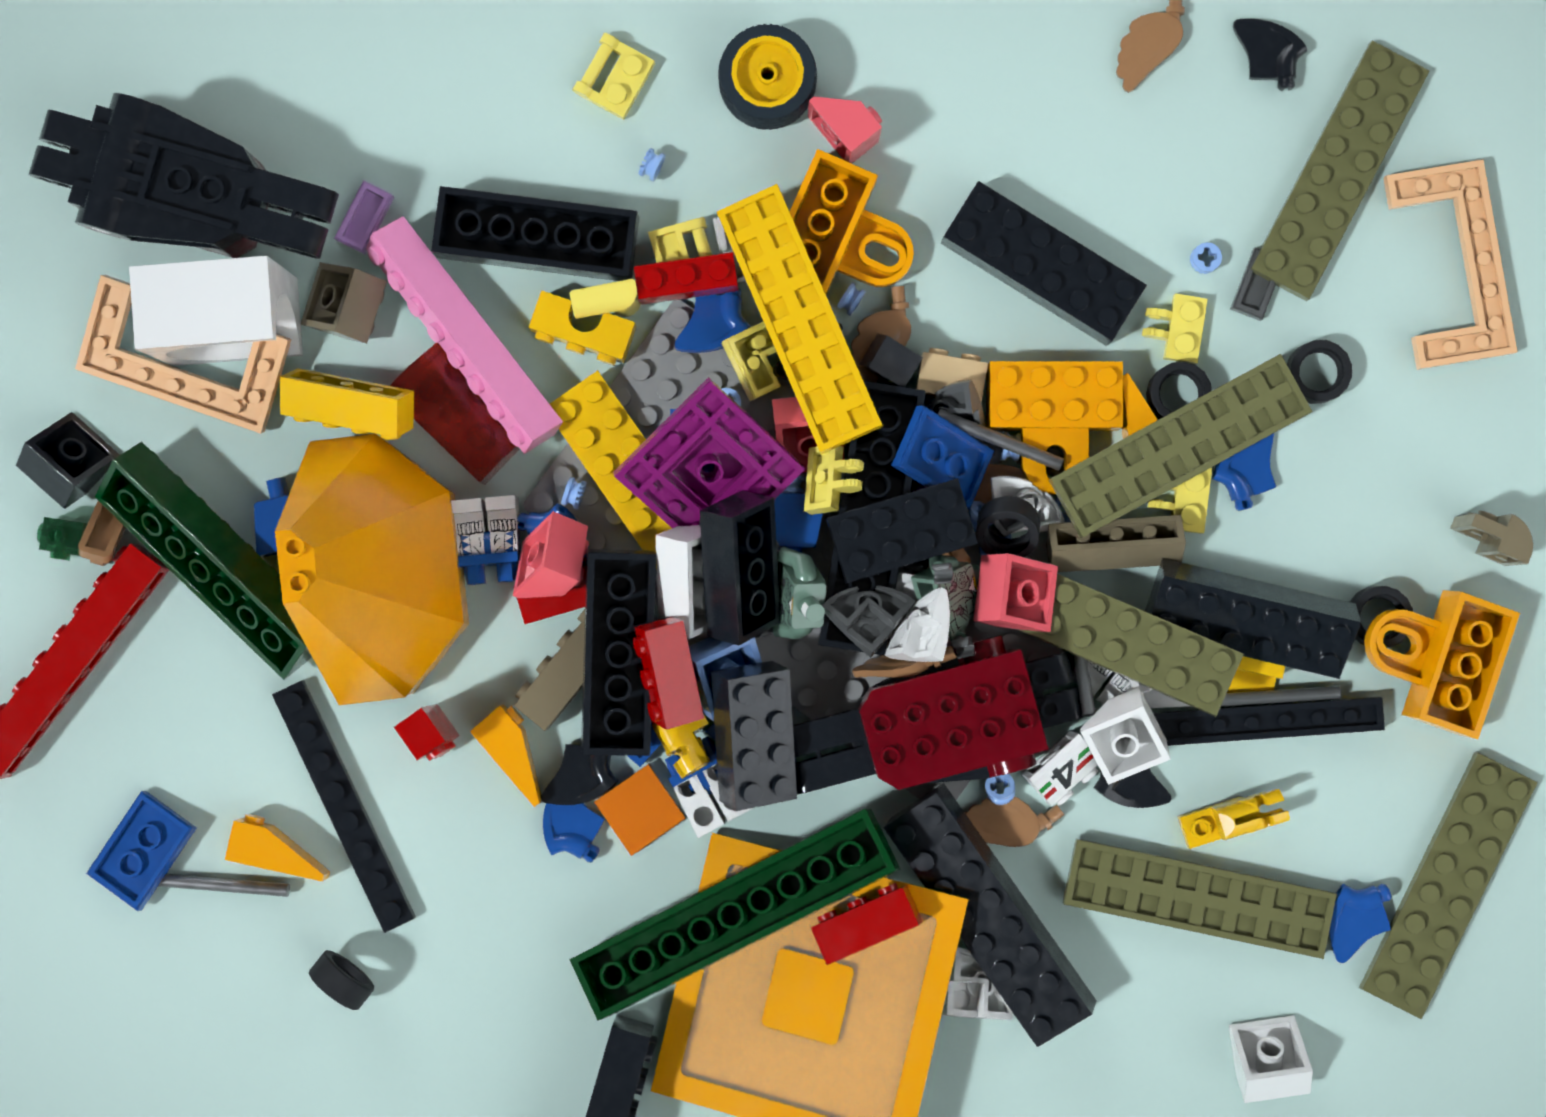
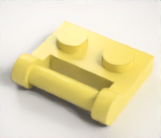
[572,33,655,120]
[648,217,712,263]

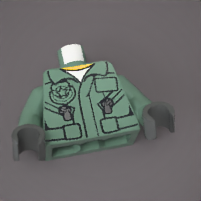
[755,540,826,639]
[911,555,980,659]

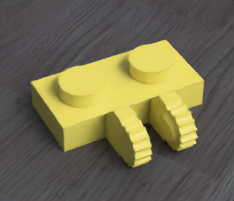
[1142,293,1208,364]
[804,446,864,515]
[1147,468,1212,534]

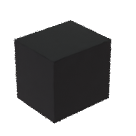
[859,333,923,387]

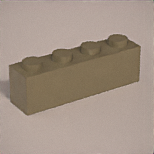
[1046,515,1186,573]
[514,609,585,731]

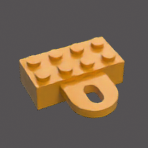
[790,149,914,296]
[986,361,1123,495]
[1364,590,1520,739]

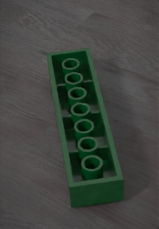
[95,441,312,680]

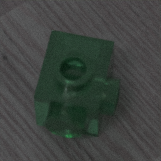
[37,517,88,561]

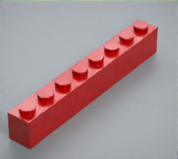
[0,543,169,779]

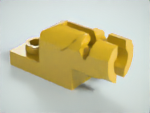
[651,714,711,779]
[1177,789,1290,849]

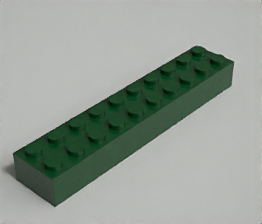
[569,809,901,1021]

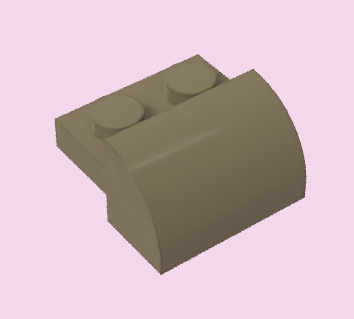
[1450,511,1533,566]

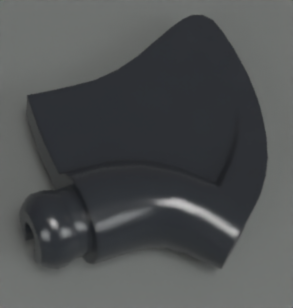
[1232,19,1308,91]
[541,744,619,805]
[1093,768,1171,808]

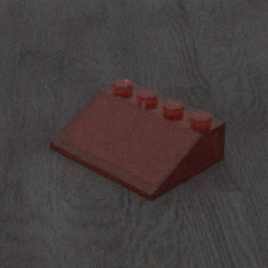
[390,343,520,485]

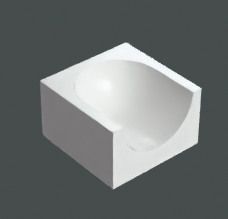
[129,256,303,366]

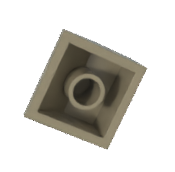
[300,262,387,344]

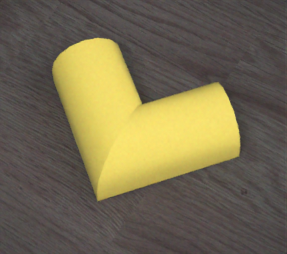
[569,279,641,319]
[721,321,781,401]

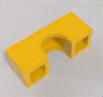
[528,290,637,366]

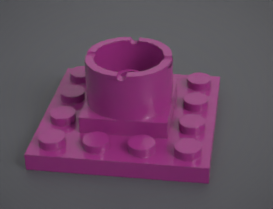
[613,377,805,528]

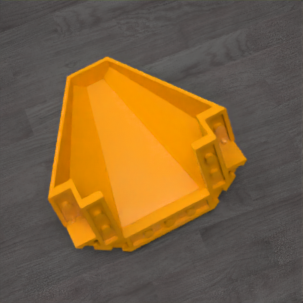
[275,434,470,705]

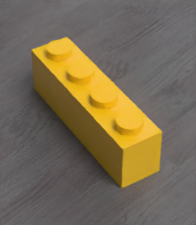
[280,368,414,440]

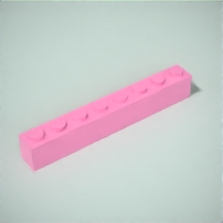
[366,216,563,454]

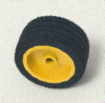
[718,24,817,130]

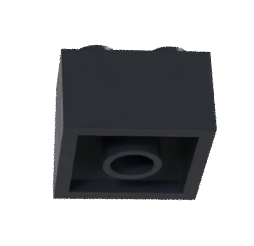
[16,412,120,509]

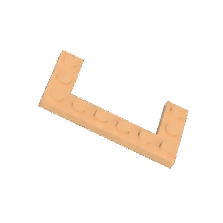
[1383,159,1518,370]
[75,275,292,434]

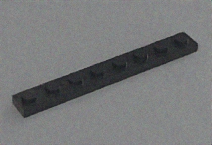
[272,680,416,933]
[1153,697,1385,746]

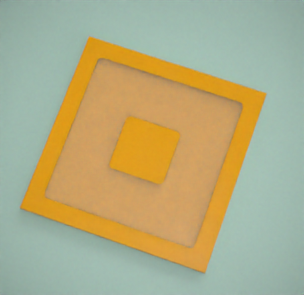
[651,833,969,1117]

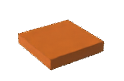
[594,764,686,856]

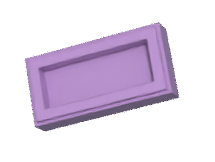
[334,180,394,255]

